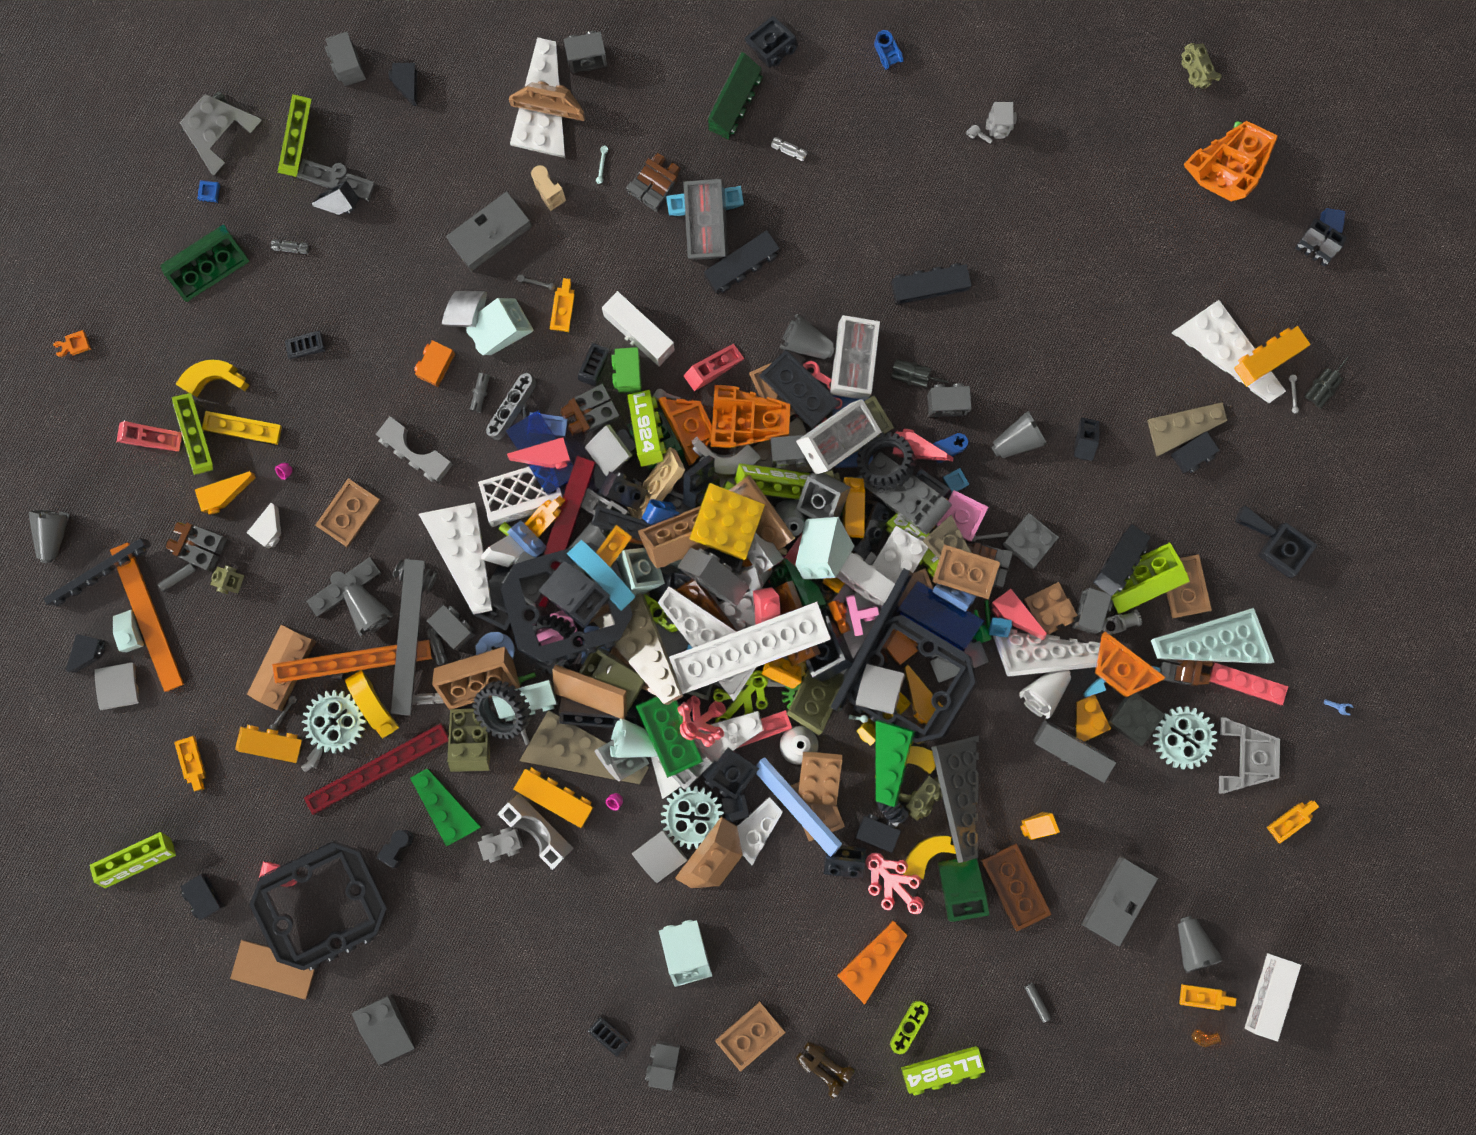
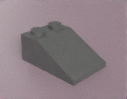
[352,994,415,1065]

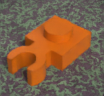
[53,330,91,357]
[828,600,851,634]

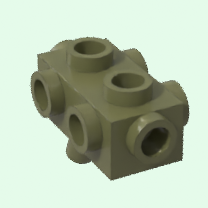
[1181,43,1221,89]
[899,776,943,821]

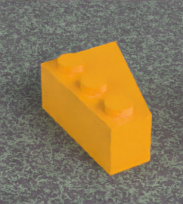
[235,725,302,763]

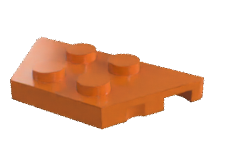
[658,397,712,466]
[1095,631,1165,697]

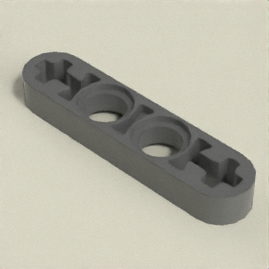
[486,373,536,440]

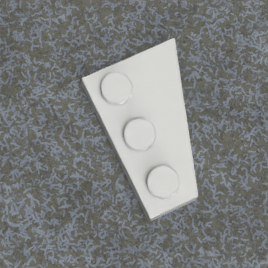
[737,797,782,865]

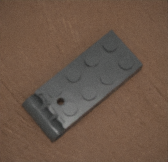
[858,452,952,535]

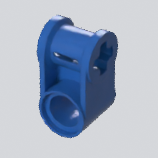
[874,30,904,69]
[933,433,968,463]
[642,499,680,525]

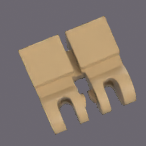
[531,166,566,211]

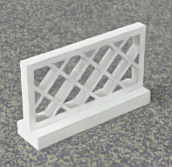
[478,465,563,527]

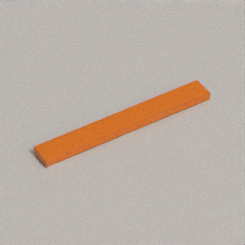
[110,543,184,692]
[272,640,432,683]

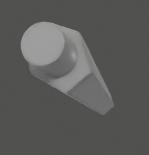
[301,746,324,772]

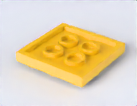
[689,483,765,560]

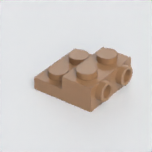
[1023,582,1077,635]

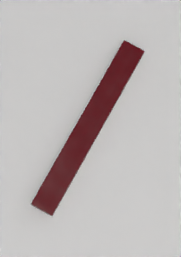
[539,456,596,608]
[304,723,449,815]

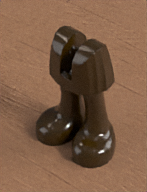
[796,1042,855,1099]

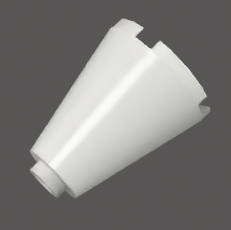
[1020,670,1071,719]
[780,726,818,765]

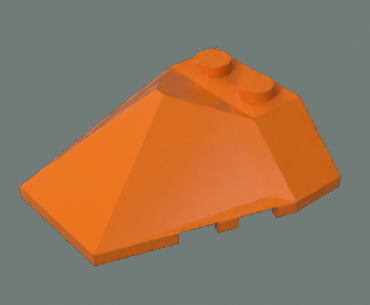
[1184,121,1278,201]
[711,385,790,448]

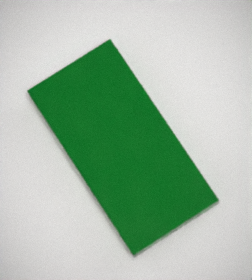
[636,696,703,778]

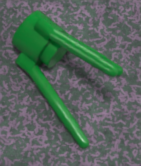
[968,599,992,643]

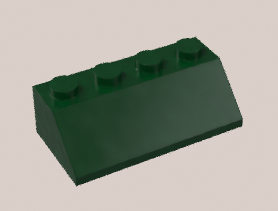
[708,52,763,140]
[160,224,249,302]

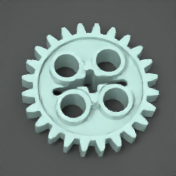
[302,690,367,753]
[1153,707,1217,769]
[661,786,724,849]

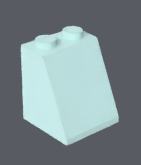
[466,298,534,355]
[795,517,854,579]
[616,548,665,596]
[659,920,712,987]

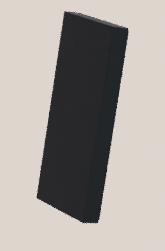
[759,350,840,430]

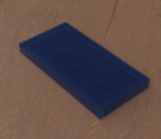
[506,410,574,495]
[897,581,984,652]

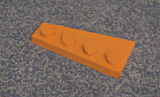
[837,921,907,1005]

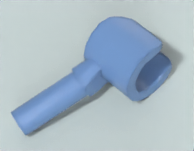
[1324,699,1353,715]

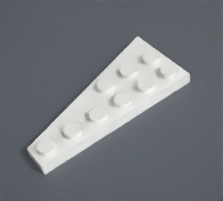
[510,38,565,158]
[1172,300,1286,403]
[419,503,493,614]
[658,587,756,701]
[993,629,1100,676]
[651,711,764,799]

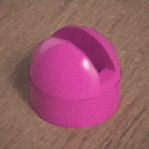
[275,463,292,480]
[606,793,623,810]

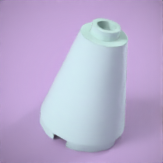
[610,719,658,758]

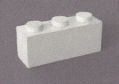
[836,552,895,609]

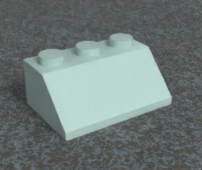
[492,680,558,722]

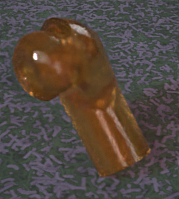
[1191,1029,1221,1047]

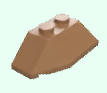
[509,81,585,121]
[675,817,743,888]

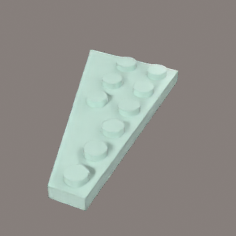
[1151,608,1274,664]

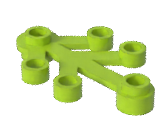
[713,670,768,723]

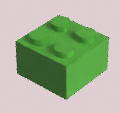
[612,347,642,394]

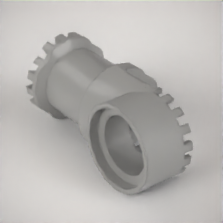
[1102,609,1142,635]

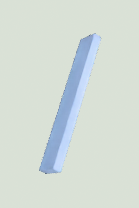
[756,757,842,857]

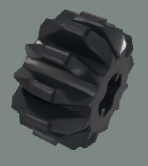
[877,799,909,826]

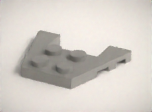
[180,94,261,175]
[707,564,763,631]
[1219,718,1280,793]

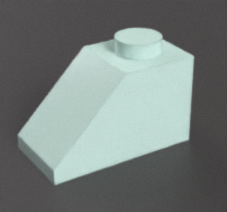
[113,610,144,652]

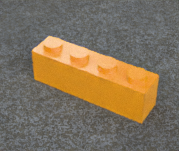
[1234,326,1311,387]
[514,767,594,828]

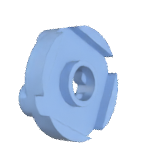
[476,632,515,659]

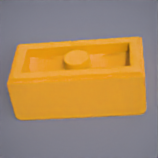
[762,658,802,689]

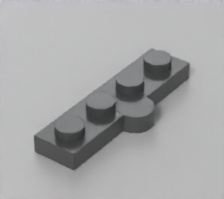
[297,159,375,201]
[306,557,381,617]

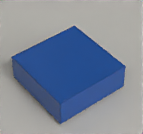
[197,180,220,203]

